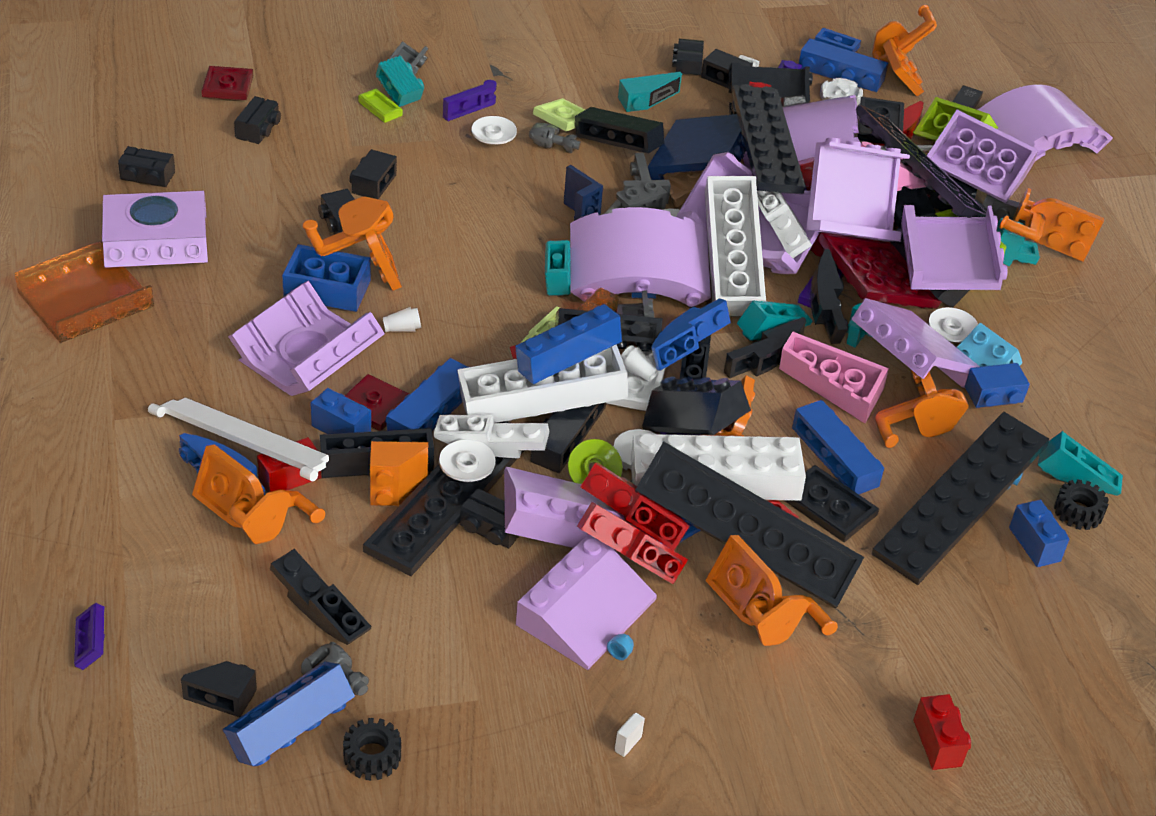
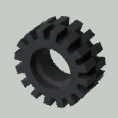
[1054,479,1109,530]
[343,718,401,781]

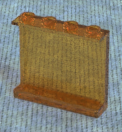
[15,240,154,343]

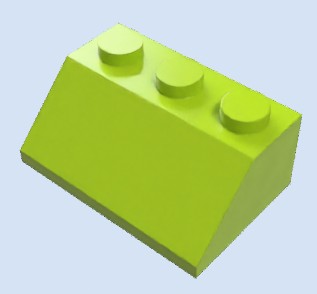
[913,97,998,142]

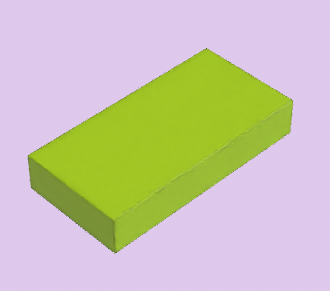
[358,89,403,123]

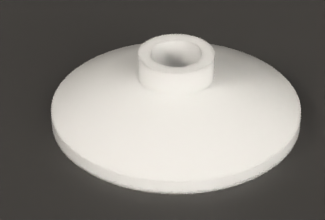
[472,116,517,144]
[928,308,978,342]
[439,440,495,482]

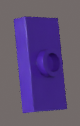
[74,603,105,670]

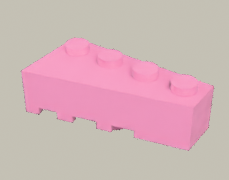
[779,332,889,423]

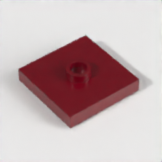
[202,66,254,100]
[345,374,409,431]

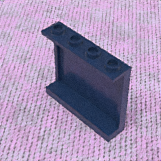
[648,114,746,180]

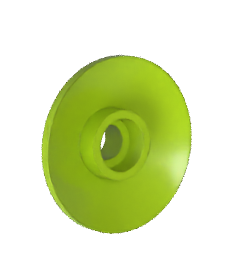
[568,439,623,484]

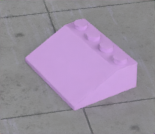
[927,110,1038,203]
[504,467,625,551]
[516,534,657,670]

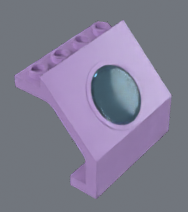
[102,191,208,268]

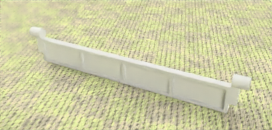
[148,398,329,481]

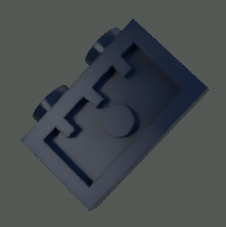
[564,165,603,221]

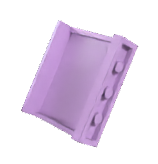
[807,138,910,241]
[901,205,1007,290]
[851,298,980,388]

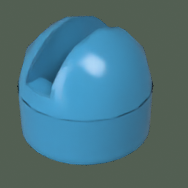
[607,634,634,660]

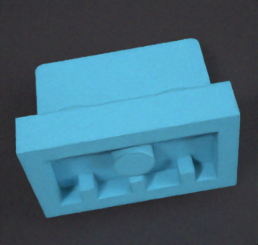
[956,323,1023,367]

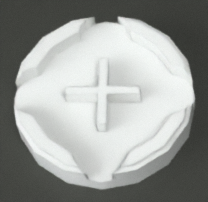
[820,78,863,106]

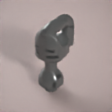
[529,123,581,153]
[301,642,369,696]

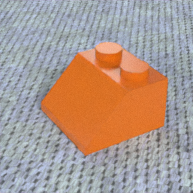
[370,441,428,506]

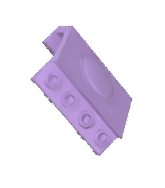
[228,281,385,396]

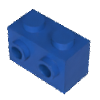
[964,363,1030,408]
[311,388,371,434]
[1009,500,1069,567]

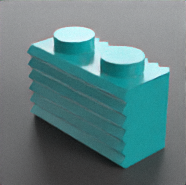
[376,55,424,107]
[545,240,571,296]

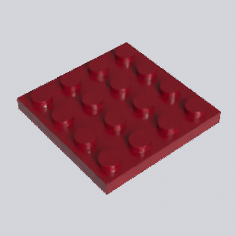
[818,232,942,309]

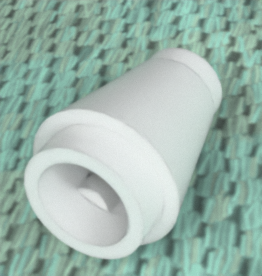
[383,307,421,332]
[621,345,659,382]

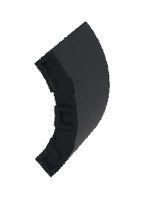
[728,63,813,115]

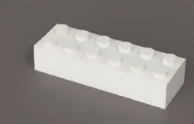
[705,176,766,316]
[458,344,629,423]
[631,434,806,500]

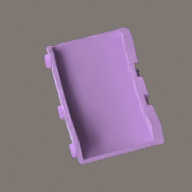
[977,85,1113,161]
[782,95,860,161]
[676,152,820,274]
[570,207,711,307]

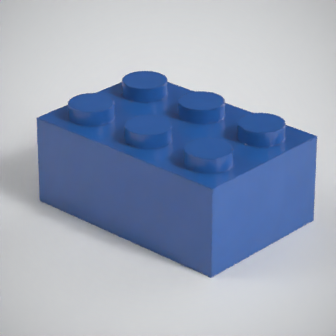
[282,244,371,312]

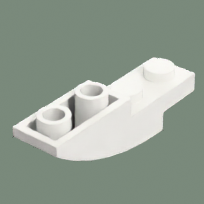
[757,191,812,258]
[434,415,550,458]

